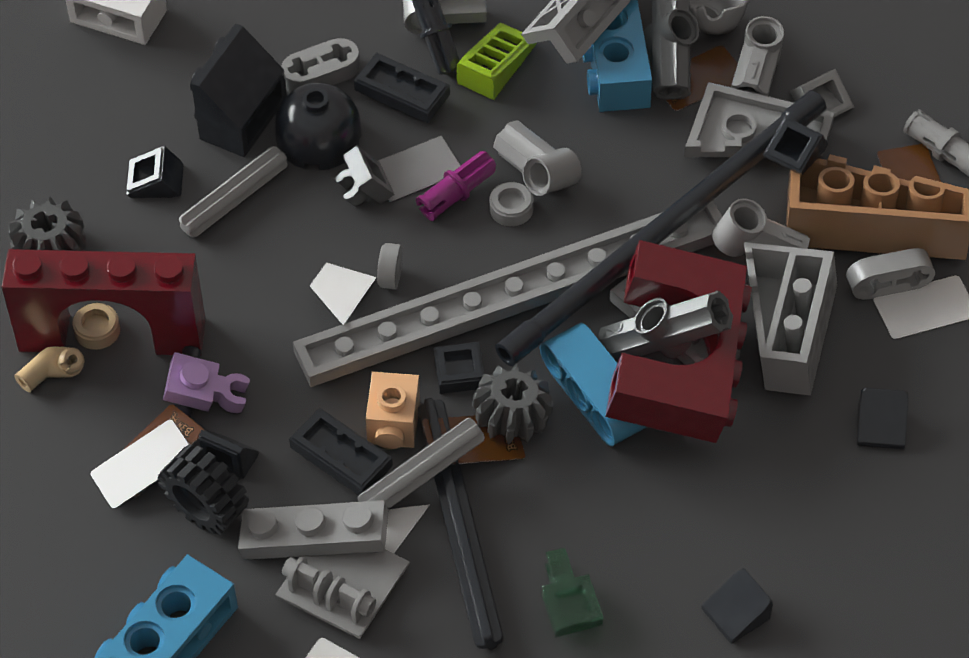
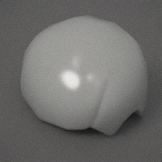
[690,0,750,35]

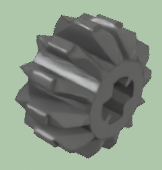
[8,196,86,251]
[472,364,553,445]

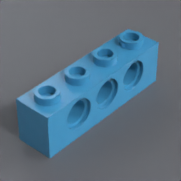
[582,0,652,112]
[95,554,238,658]

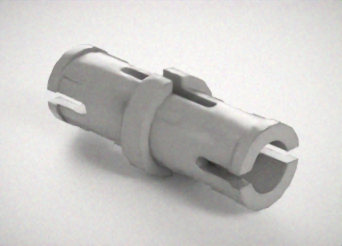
[903,109,969,176]

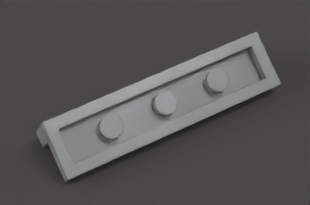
[521,0,631,64]

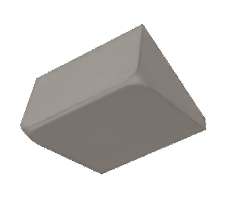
[790,69,854,117]

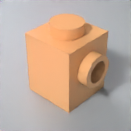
[365,372,420,449]

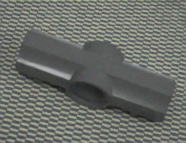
[644,0,699,100]
[598,290,733,363]

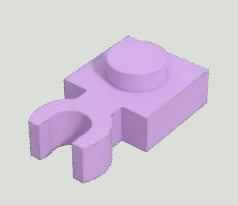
[163,352,250,413]

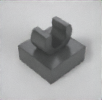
[336,145,395,206]

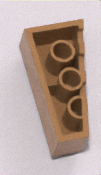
[786,154,969,260]

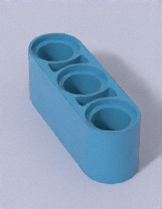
[539,322,647,446]

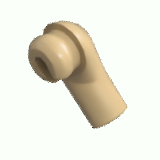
[14,347,85,392]

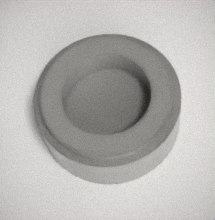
[489,182,534,227]
[377,243,402,290]

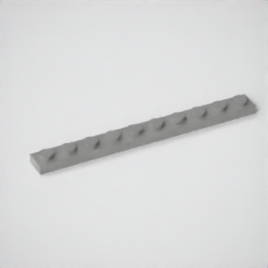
[293,201,722,387]

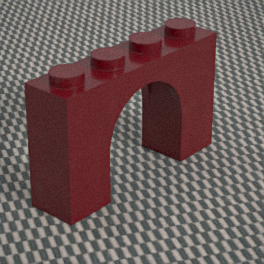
[605,240,752,443]
[2,249,206,356]

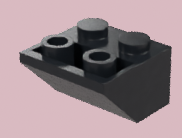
[190,23,287,158]

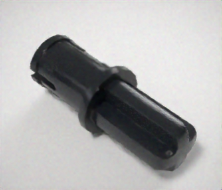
[410,0,460,75]

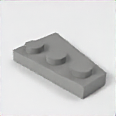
[685,82,835,157]

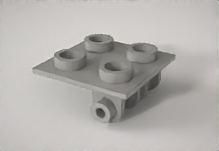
[275,549,410,639]

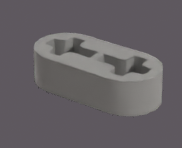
[281,38,360,93]
[846,248,935,300]

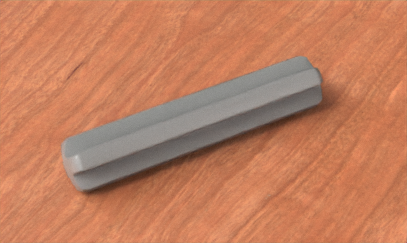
[179,146,288,238]
[357,418,485,509]

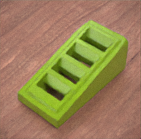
[457,22,537,100]

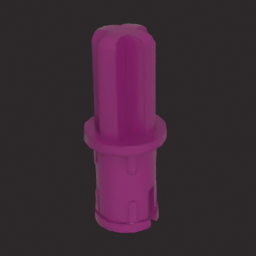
[415,151,496,221]

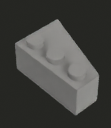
[744,242,837,396]

